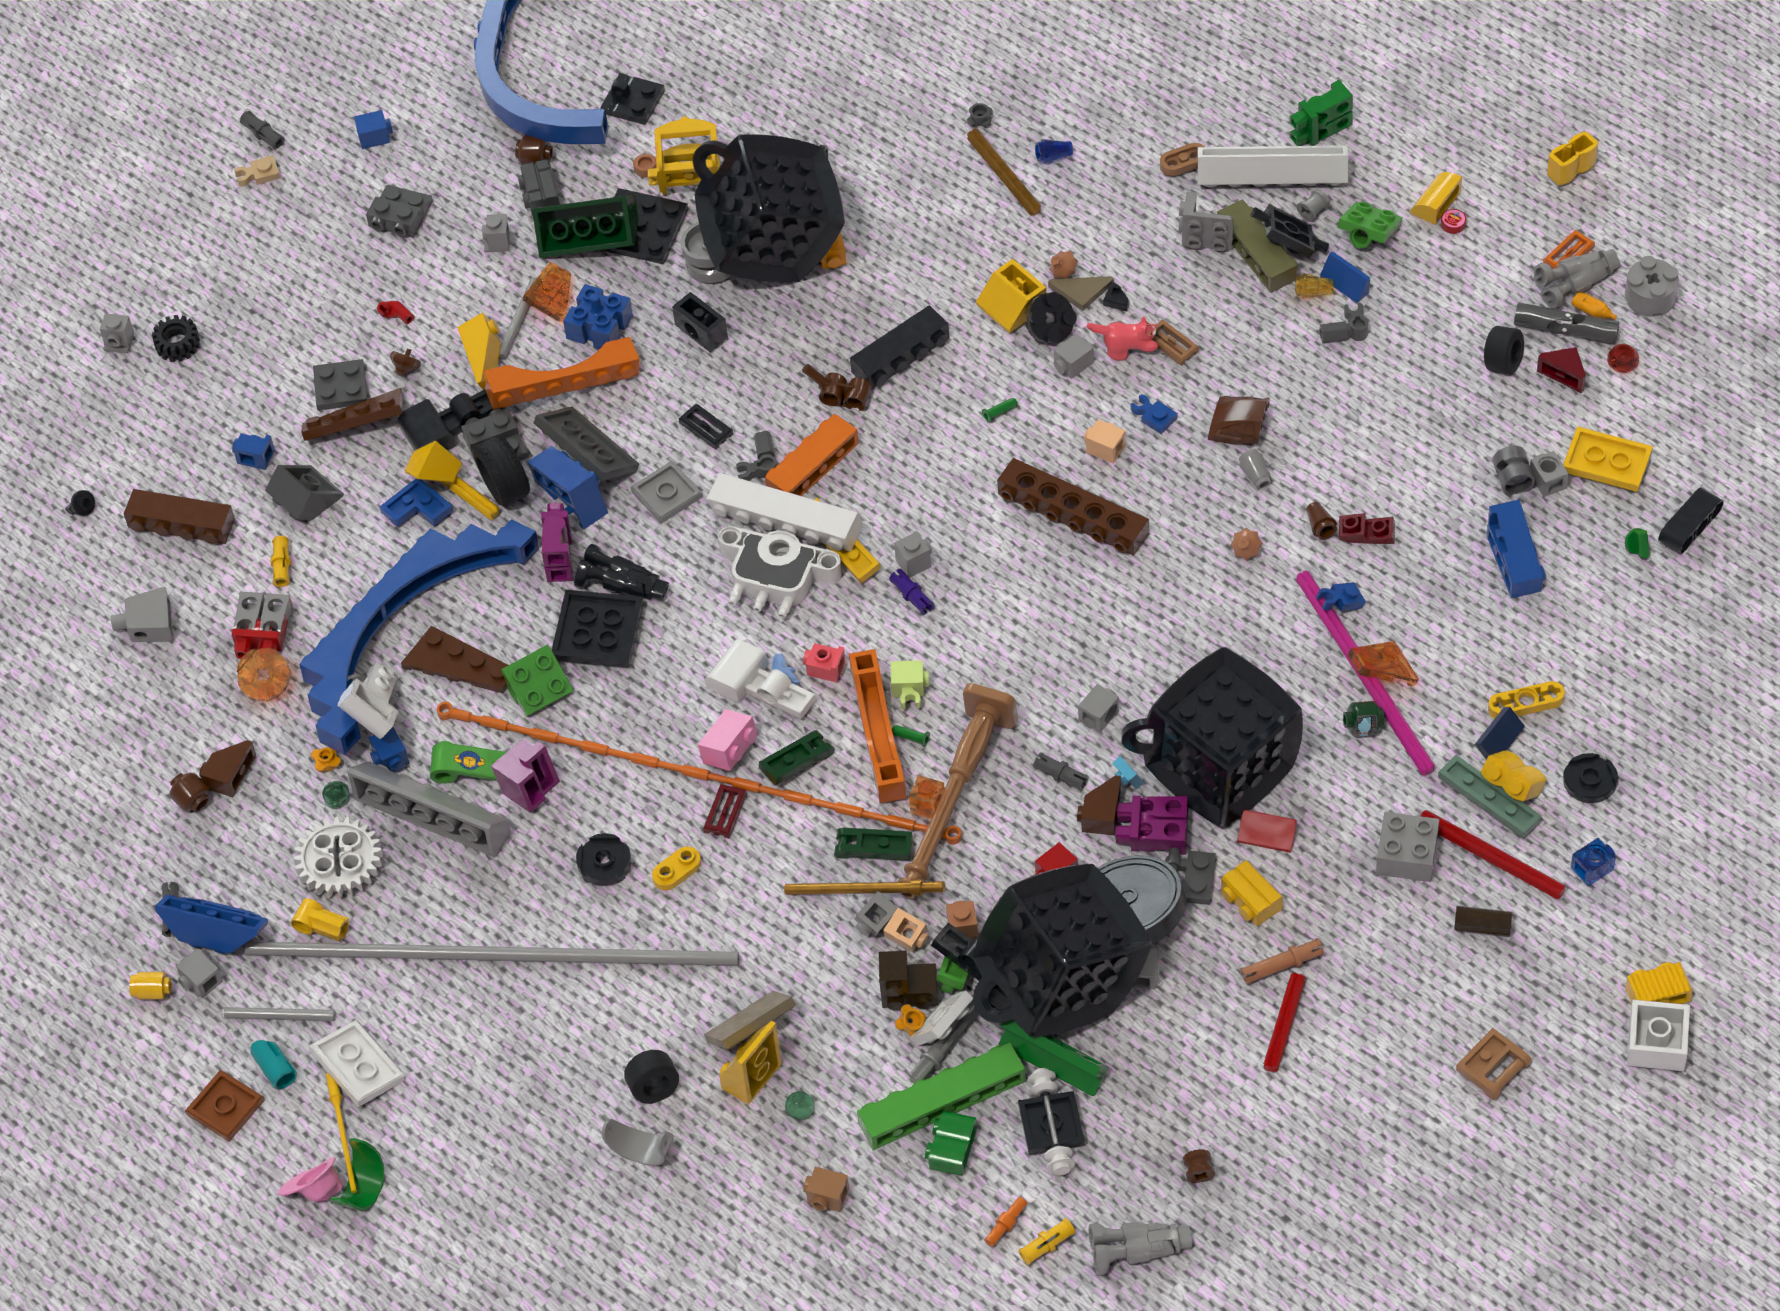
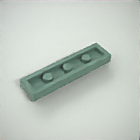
[1438,755,1541,839]

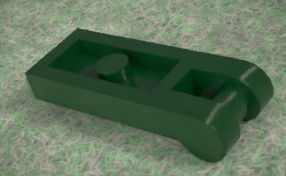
[759,730,835,785]
[834,827,913,861]

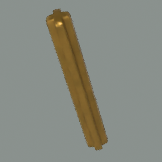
[967,129,1041,216]

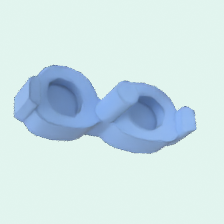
[772,653,800,685]

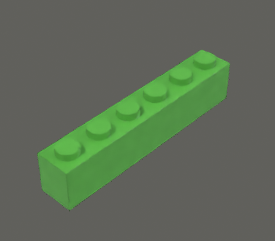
[857,1042,1026,1150]

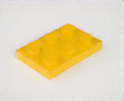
[1563,426,1653,492]

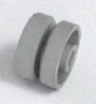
[681,222,732,283]

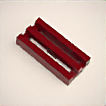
[703,784,747,839]

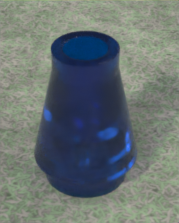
[1035,139,1073,163]

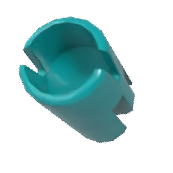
[250,1040,297,1089]

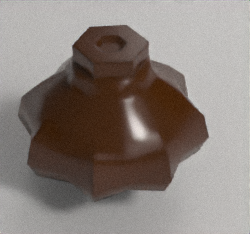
[390,348,421,377]

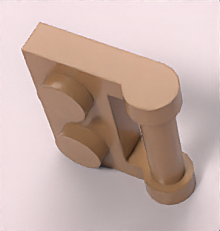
[1456,1028,1532,1100]

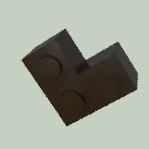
[879,950,938,1010]

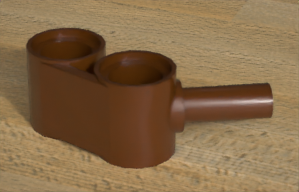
[802,364,872,411]

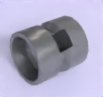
[1492,445,1535,495]

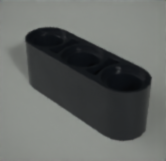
[1658,487,1724,554]

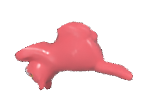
[1086,317,1158,361]

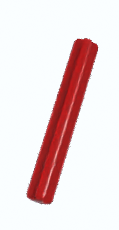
[1263,973,1305,1073]

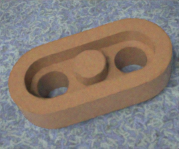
[1160,143,1205,176]

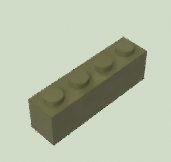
[1217,199,1298,293]

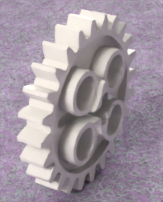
[293,816,383,898]

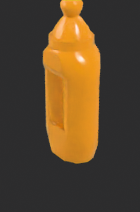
[1571,292,1617,320]

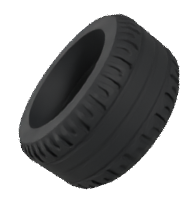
[473,435,530,506]

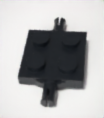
[1250,204,1329,258]

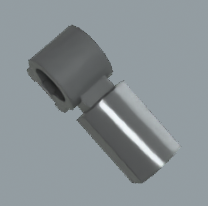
[1319,303,1368,343]
[736,431,777,481]

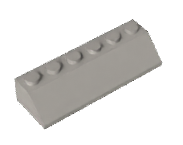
[347,762,511,858]

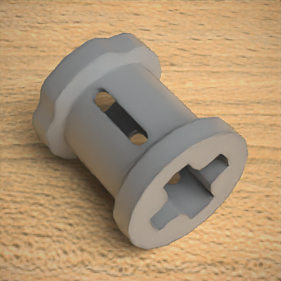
[1297,189,1330,222]

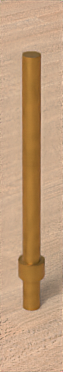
[784,879,946,896]

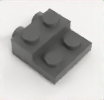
[366,185,433,238]
[461,409,529,464]

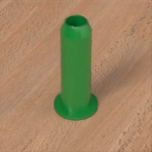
[982,398,1018,423]
[892,725,930,747]

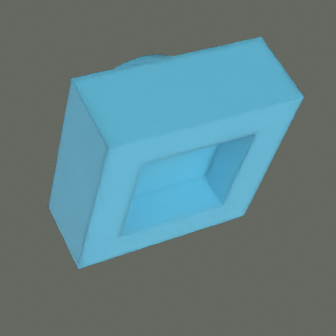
[1112,756,1144,789]

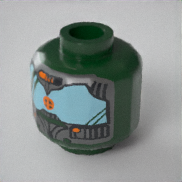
[1343,701,1385,737]

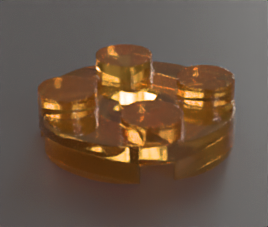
[237,648,292,702]

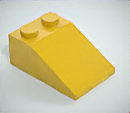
[719,1020,782,1105]

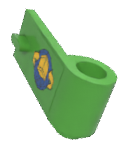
[430,741,507,784]

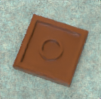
[185,1069,265,1142]

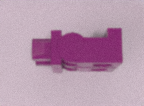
[541,503,573,582]
[1115,796,1188,855]

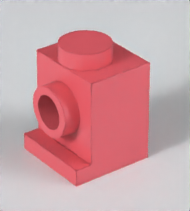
[803,643,846,683]

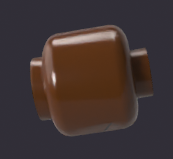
[515,135,553,165]
[169,772,210,812]

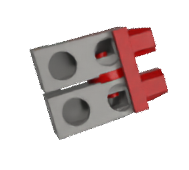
[231,591,294,661]

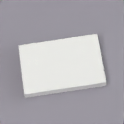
[310,1020,404,1107]

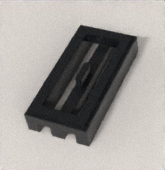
[678,403,733,450]

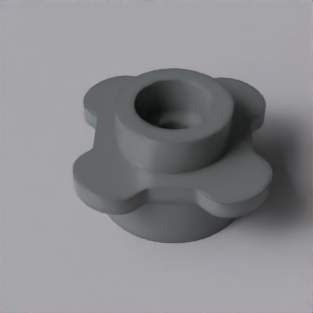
[967,103,993,127]

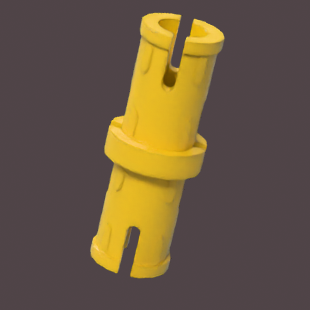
[270,536,291,587]
[1018,1218,1076,1265]

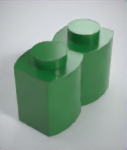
[925,1111,977,1176]

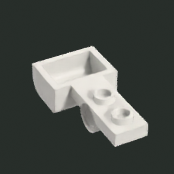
[705,640,816,719]
[337,662,398,739]

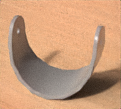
[602,1119,674,1166]

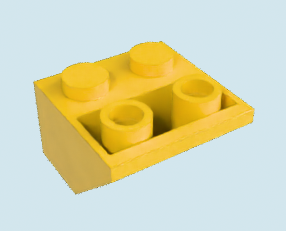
[976,258,1047,333]

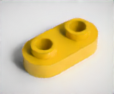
[652,846,701,890]

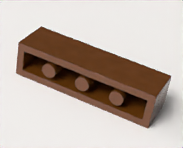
[123,489,235,544]

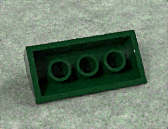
[532,194,639,258]

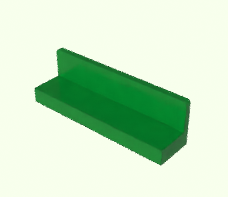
[998,1021,1109,1096]

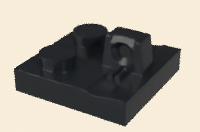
[600,73,665,125]

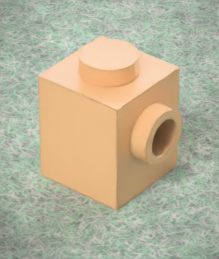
[1084,419,1126,464]

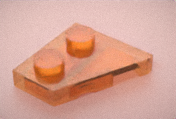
[523,262,571,324]
[1347,641,1419,686]

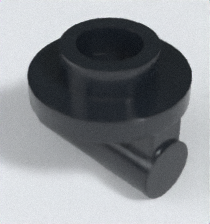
[65,490,95,516]

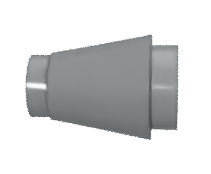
[1239,449,1271,489]

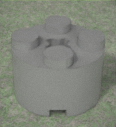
[1625,256,1679,317]

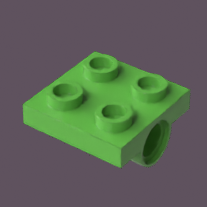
[1337,201,1403,248]
[500,644,573,716]

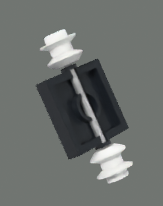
[1018,1068,1085,1176]

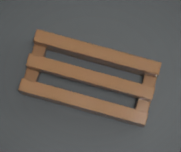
[1152,319,1199,366]

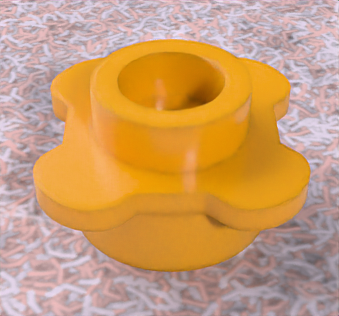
[311,746,341,772]
[895,1004,926,1036]

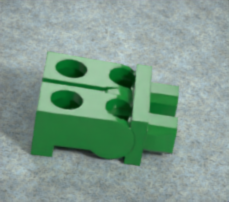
[1290,80,1353,146]

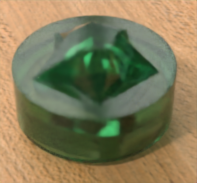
[322,781,350,809]
[785,1091,815,1120]

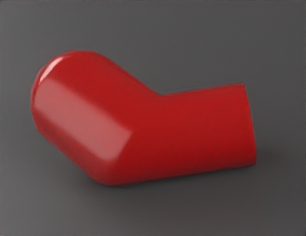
[377,301,415,325]

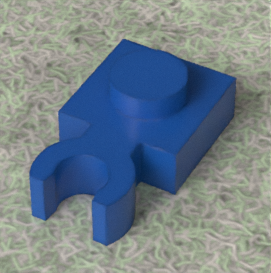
[1130,394,1178,434]
[1316,582,1366,611]

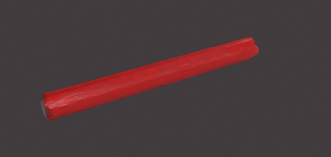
[1420,810,1566,899]

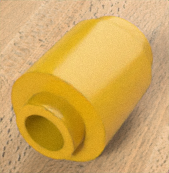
[129,972,172,1000]

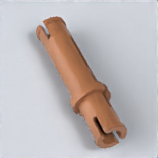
[1240,938,1324,985]

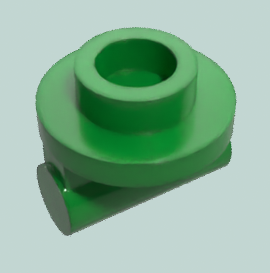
[1625,528,1650,558]

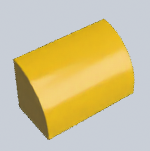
[1410,172,1462,225]

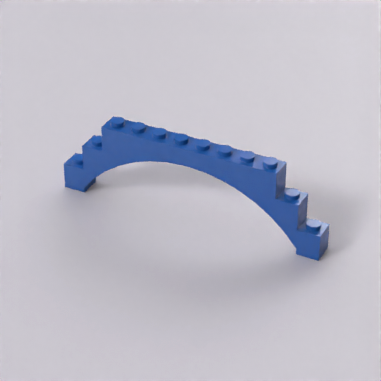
[299,519,539,755]

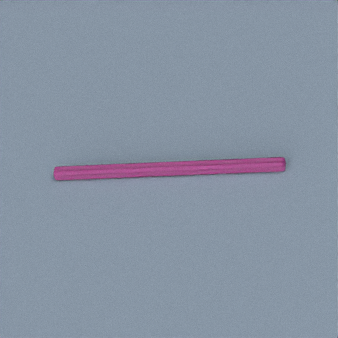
[1296,570,1435,776]

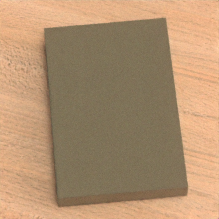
[704,991,796,1049]

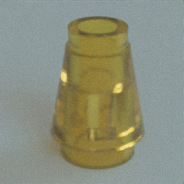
[1295,273,1334,298]

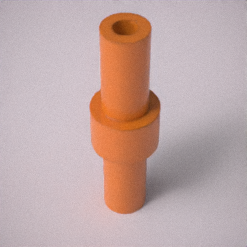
[984,1197,1027,1247]

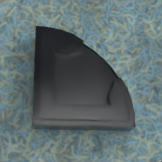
[1103,282,1128,312]

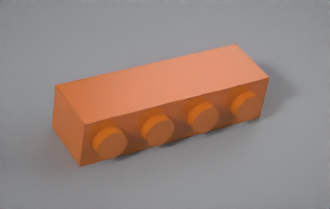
[765,413,859,496]

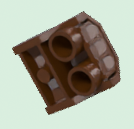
[1208,396,1270,445]

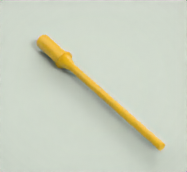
[326,1073,357,1193]

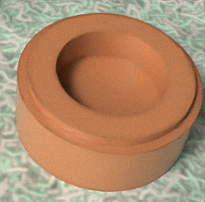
[633,154,657,177]

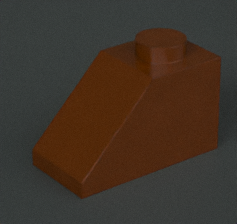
[199,740,256,798]
[1077,775,1121,836]

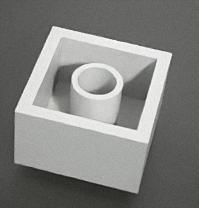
[1627,1000,1690,1071]

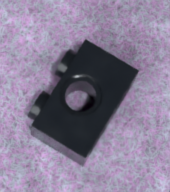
[672,292,728,352]

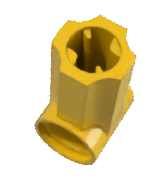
[290,898,350,941]

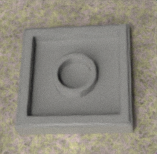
[630,461,703,524]

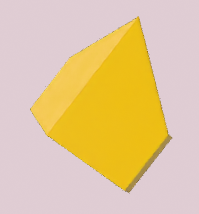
[405,441,462,485]

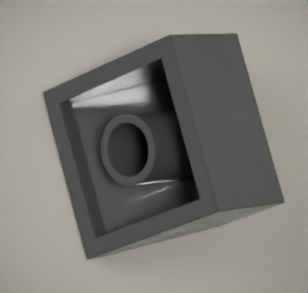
[265,465,344,521]

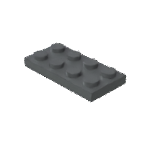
[533,406,640,481]

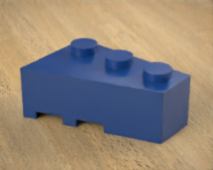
[528,446,608,530]
[1486,499,1546,599]

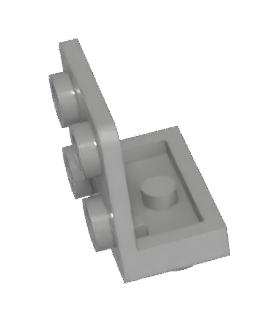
[1178,192,1234,251]

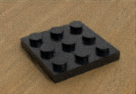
[601,188,688,265]
[552,589,644,668]

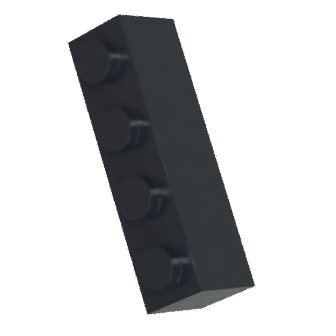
[850,305,949,390]

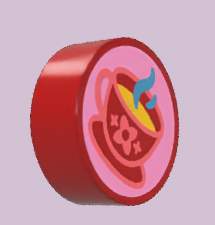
[1441,209,1466,234]

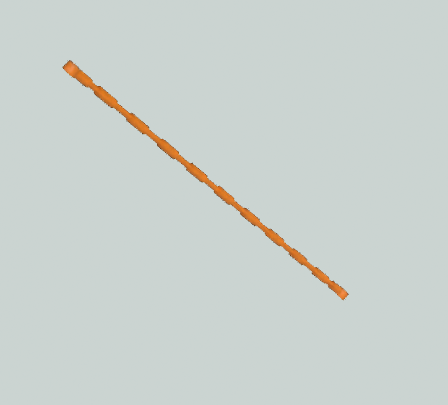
[437,702,962,845]

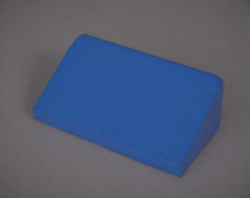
[1320,251,1370,303]

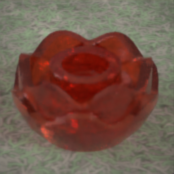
[1607,344,1639,373]

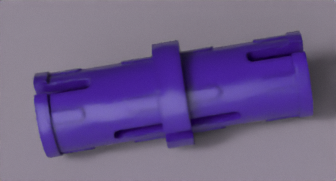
[889,569,935,615]

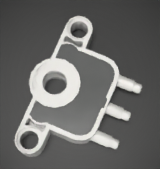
[718,526,842,618]

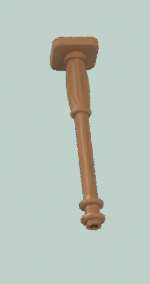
[898,683,1018,899]

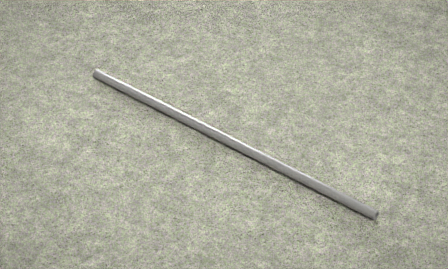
[245,941,739,966]

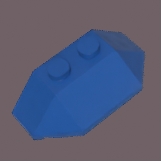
[155,895,268,954]

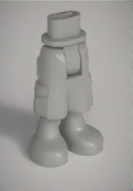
[1534,249,1621,309]
[1088,1222,1192,1276]

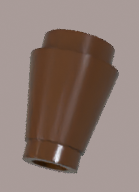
[1306,502,1337,540]

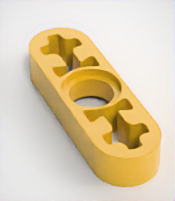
[1488,681,1565,719]

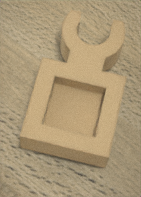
[234,155,280,186]

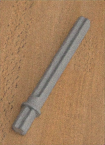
[908,995,978,1083]

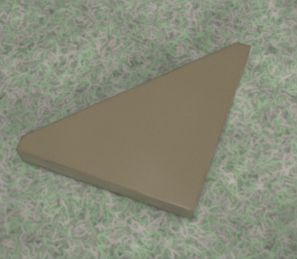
[1048,276,1114,311]

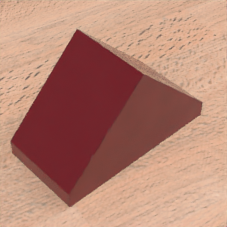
[1537,347,1586,394]

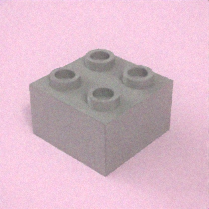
[1376,812,1439,882]

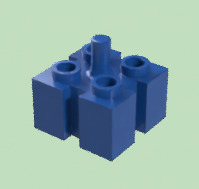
[563,284,633,349]

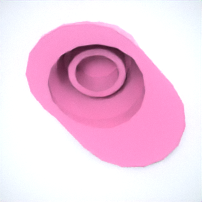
[278,1157,343,1202]

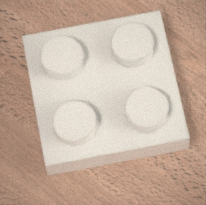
[910,990,973,1046]

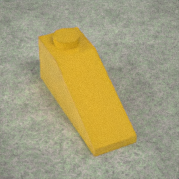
[457,312,501,390]

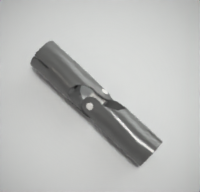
[1514,302,1620,344]

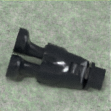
[574,544,669,601]

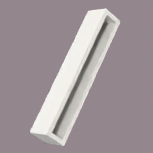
[1198,145,1348,187]
[706,473,863,552]

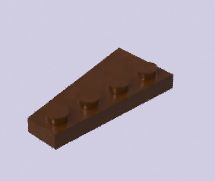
[301,388,404,441]
[401,626,508,693]

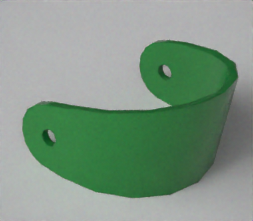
[329,1138,385,1211]

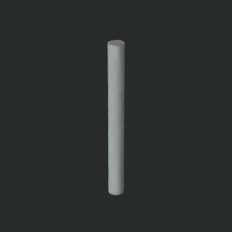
[499,277,540,360]
[224,1007,335,1021]

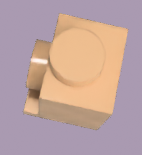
[883,908,929,953]

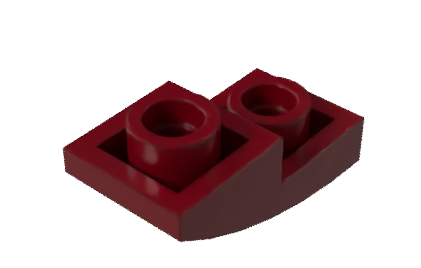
[1338,513,1395,544]

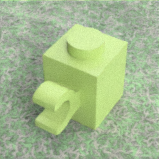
[891,660,929,709]

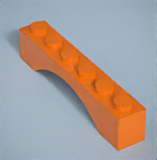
[484,337,640,409]
[849,649,906,803]

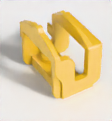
[647,116,720,196]

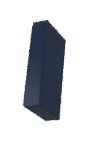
[1474,707,1525,760]

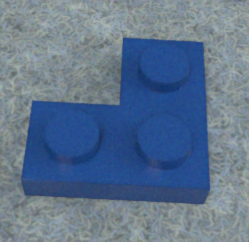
[379,478,453,527]

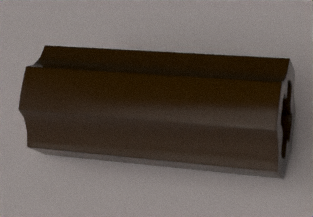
[1454,906,1512,936]

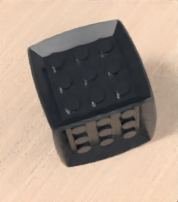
[693,134,845,282]
[1121,647,1303,828]
[972,864,1152,1037]

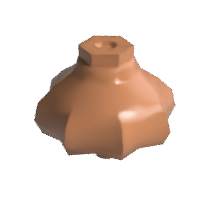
[1049,251,1078,279]
[1230,528,1263,561]

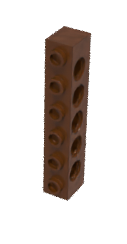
[997,458,1149,556]

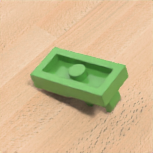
[936,956,968,995]

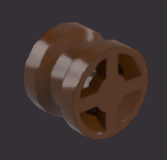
[1183,1149,1215,1183]

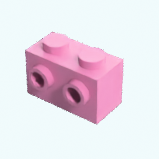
[698,709,758,771]

